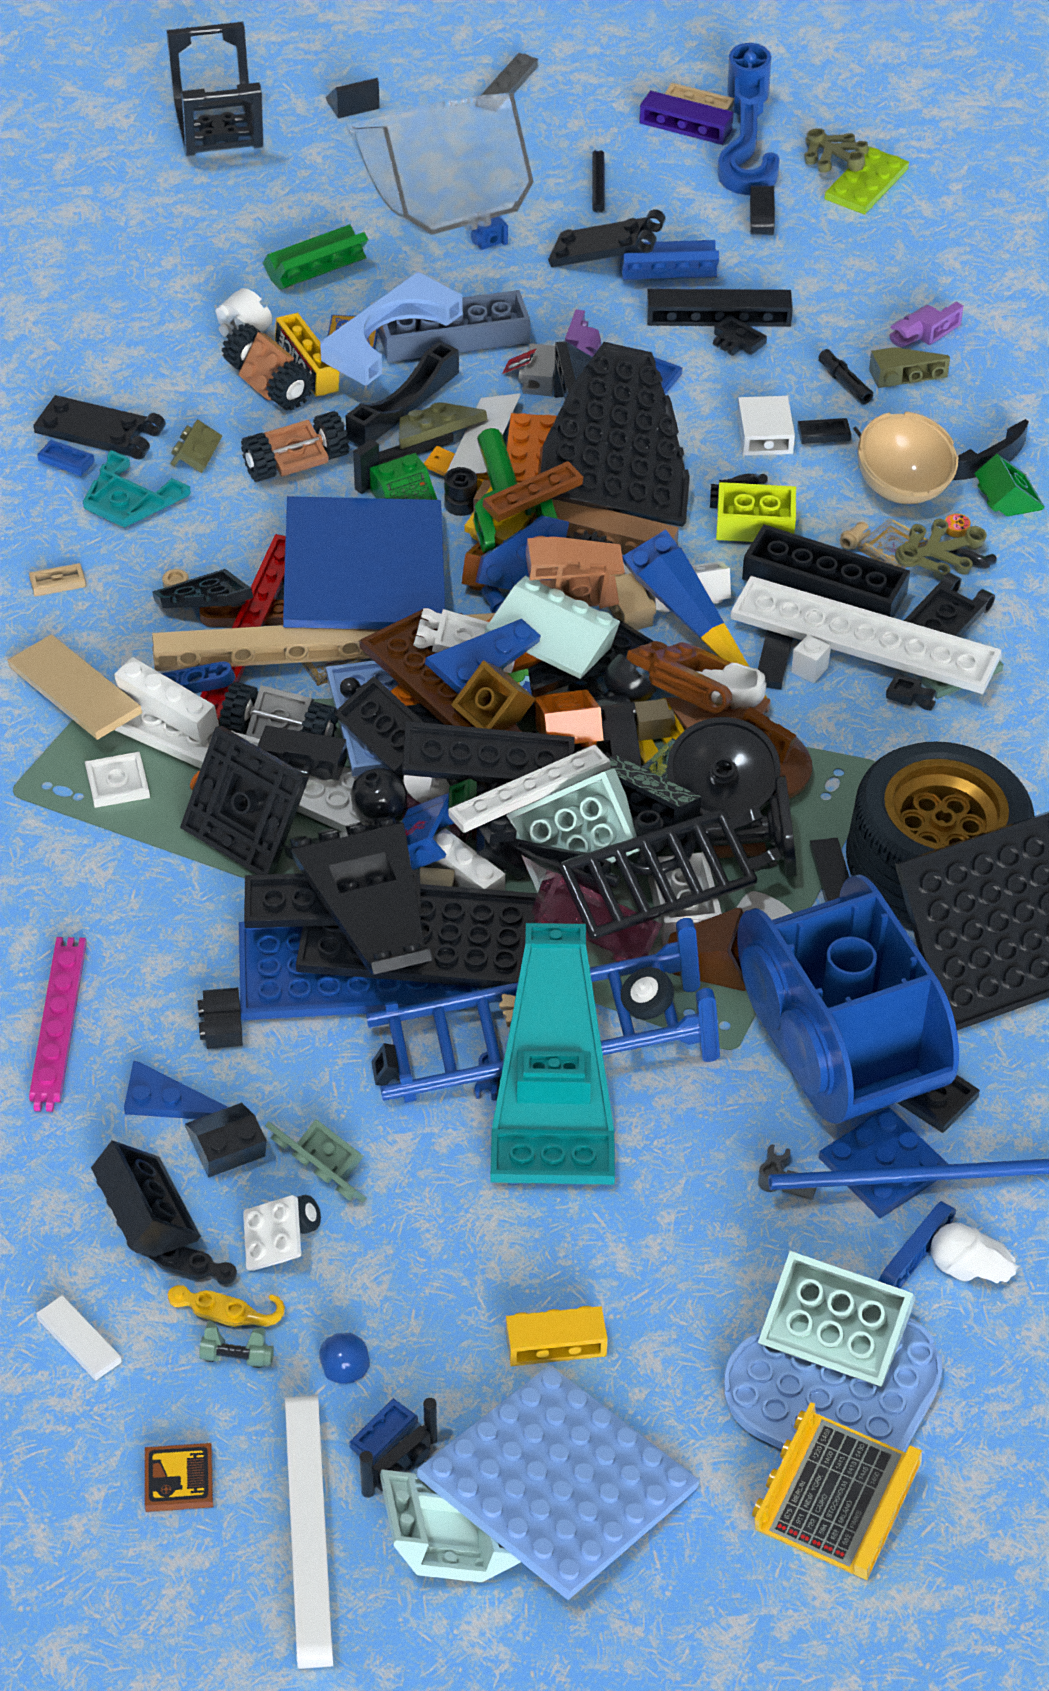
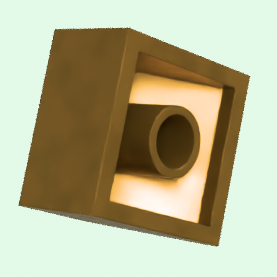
[451,660,536,730]

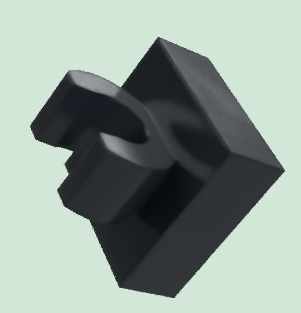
[371,1043,400,1086]

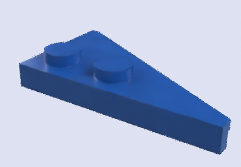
[124,1061,228,1119]

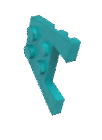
[83,450,191,528]

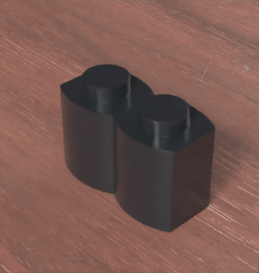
[197,987,243,1049]

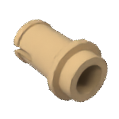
[840,521,871,550]

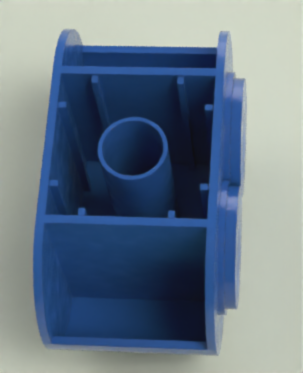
[738,875,959,1124]

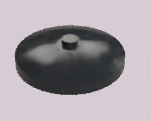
[667,717,780,818]

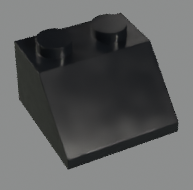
[185,1103,267,1178]

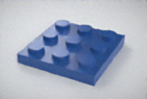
[819,1107,948,1218]

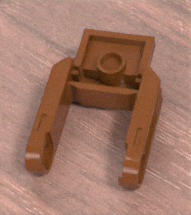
[626,641,732,713]

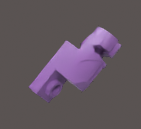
[889,301,964,347]
[565,309,601,357]

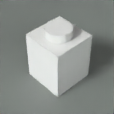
[791,635,831,683]

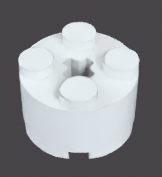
[215,288,272,338]

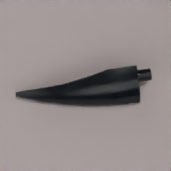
[504,839,620,895]

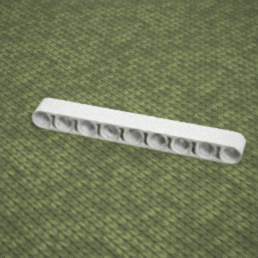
[285,1395,333,1669]

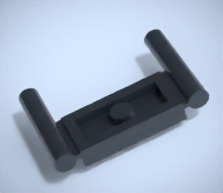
[359,1398,437,1498]

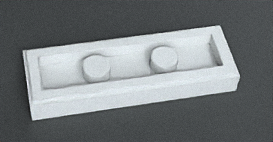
[36,1296,122,1381]

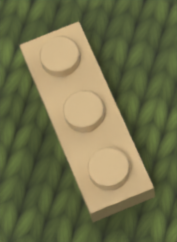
[664,83,734,111]

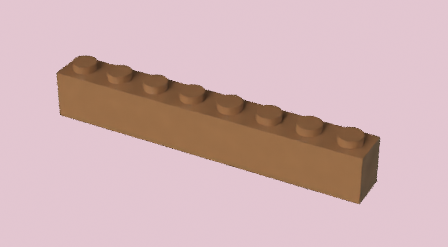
[474,479,679,555]

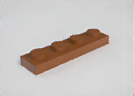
[483,461,583,522]

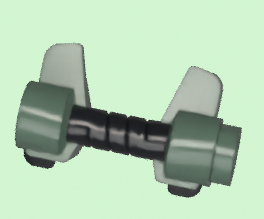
[199,1321,274,1368]

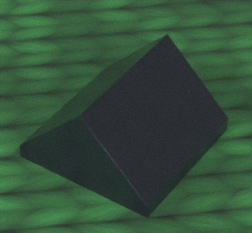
[326,78,380,119]

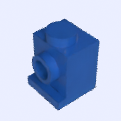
[470,213,508,250]

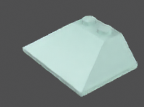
[380,1470,521,1582]

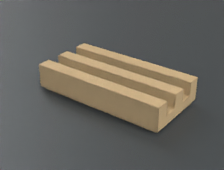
[29,563,86,597]

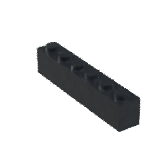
[646,289,793,327]

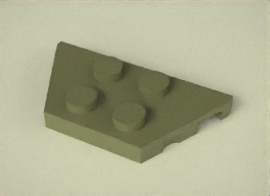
[399,402,488,449]

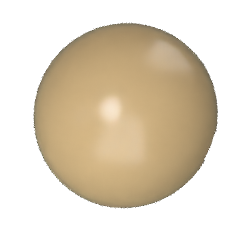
[857,411,958,504]

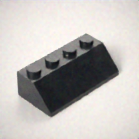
[91,1140,201,1256]

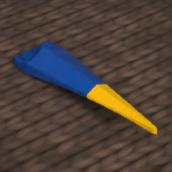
[622,530,767,698]

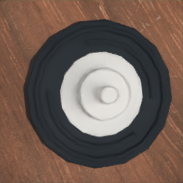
[621,967,674,1020]

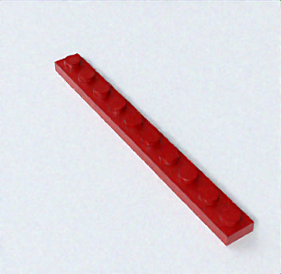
[200,534,286,724]

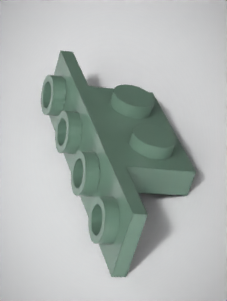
[265,1119,367,1203]

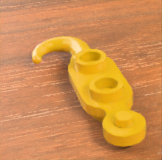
[168,1285,285,1327]

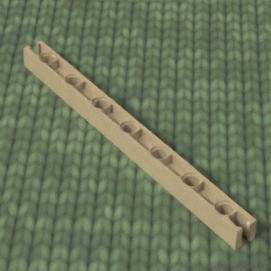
[152,613,495,671]

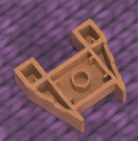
[526,536,625,609]

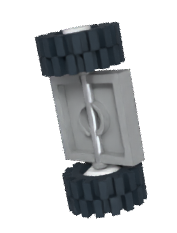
[220,682,338,739]

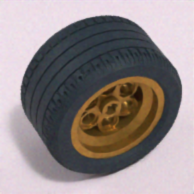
[846,741,1034,924]

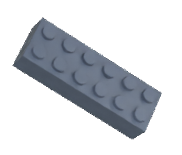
[378,290,530,362]

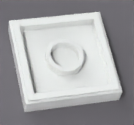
[85,752,150,808]

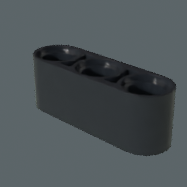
[750,185,775,235]

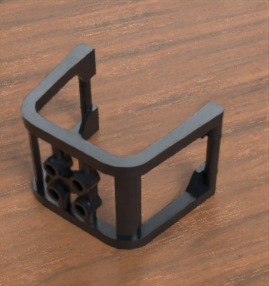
[166,22,263,156]

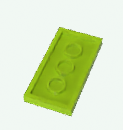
[824,147,909,215]

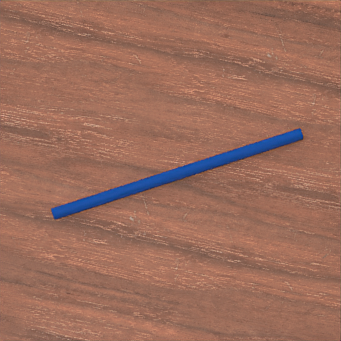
[768,1159,1049,1190]

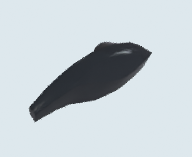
[719,474,768,485]
[948,548,997,569]

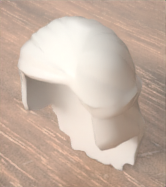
[697,663,767,709]
[931,1223,1018,1284]

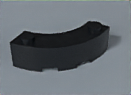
[594,695,647,770]

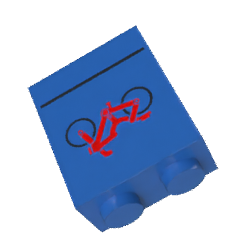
[402,793,454,870]

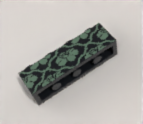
[593,755,702,827]

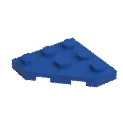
[476,516,569,590]

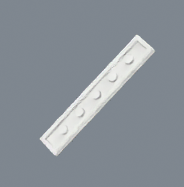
[448,745,610,833]

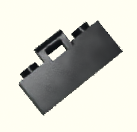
[258,725,347,780]

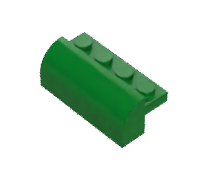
[263,224,368,290]

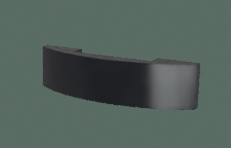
[953,419,1029,480]

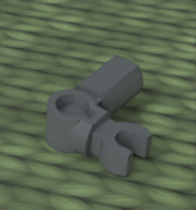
[758,1144,816,1200]

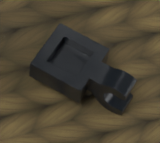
[886,673,936,710]

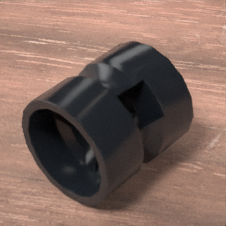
[444,467,477,516]

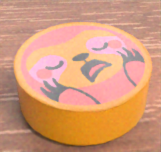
[945,514,971,538]

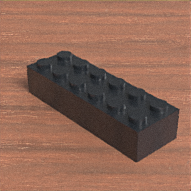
[742,525,910,618]

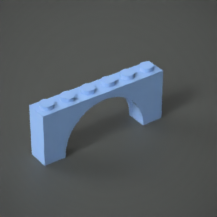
[320,272,463,386]

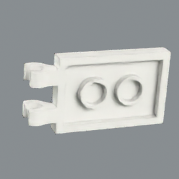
[414,608,515,673]

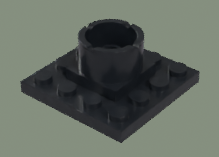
[180,726,309,875]

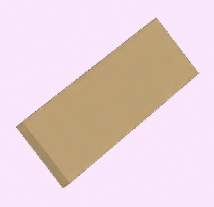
[7,634,142,740]

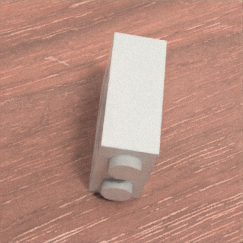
[737,396,795,456]

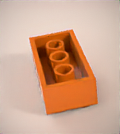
[507,413,557,483]
[534,690,604,747]

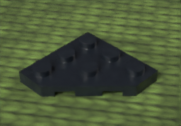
[152,569,253,609]

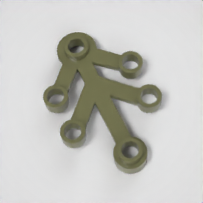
[804,128,869,173]
[895,519,987,580]

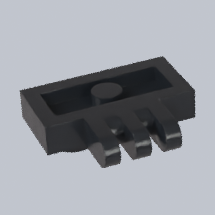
[713,315,767,356]

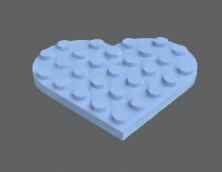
[724,1317,942,1452]

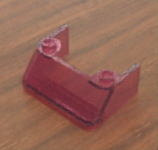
[531,869,663,961]

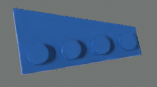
[425,618,541,694]

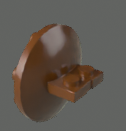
[736,706,812,799]

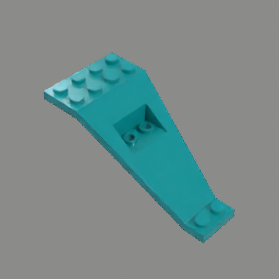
[490,923,615,1185]

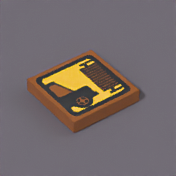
[145,1443,213,1512]

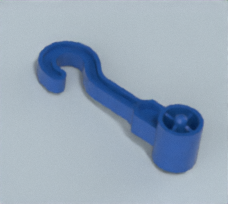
[718,43,780,195]

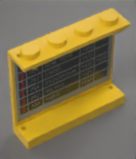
[752,1402,922,1580]

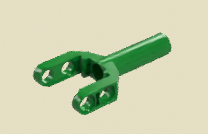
[473,428,558,553]

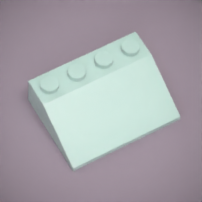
[484,576,620,679]
[506,768,640,893]
[758,1251,915,1387]

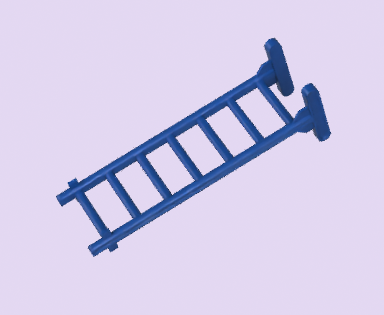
[366,918,720,1103]

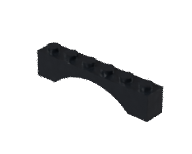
[345,340,459,446]

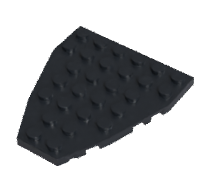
[538,342,690,527]

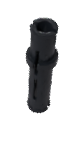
[818,349,874,404]

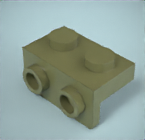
[170,419,222,473]

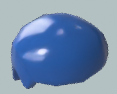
[319,1333,370,1384]

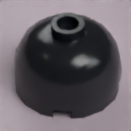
[603,654,656,702]
[350,768,408,824]

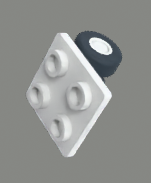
[243,1195,321,1271]

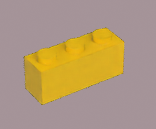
[506,1306,608,1366]

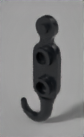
[140,1246,237,1284]

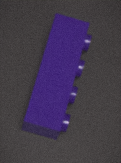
[639,90,734,145]

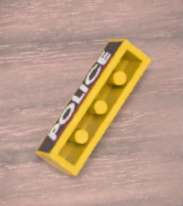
[275,313,340,397]

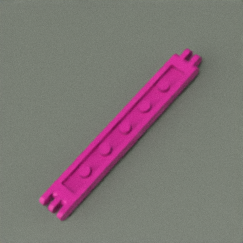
[29,937,87,1112]

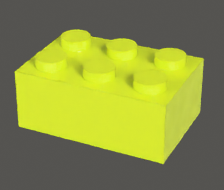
[716,482,796,542]

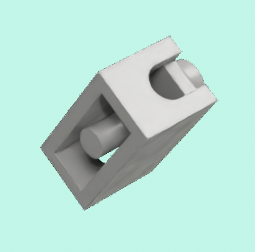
[519,343,555,396]

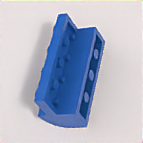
[620,240,719,280]

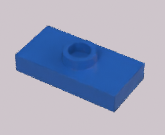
[37,440,95,476]
[349,1398,418,1465]

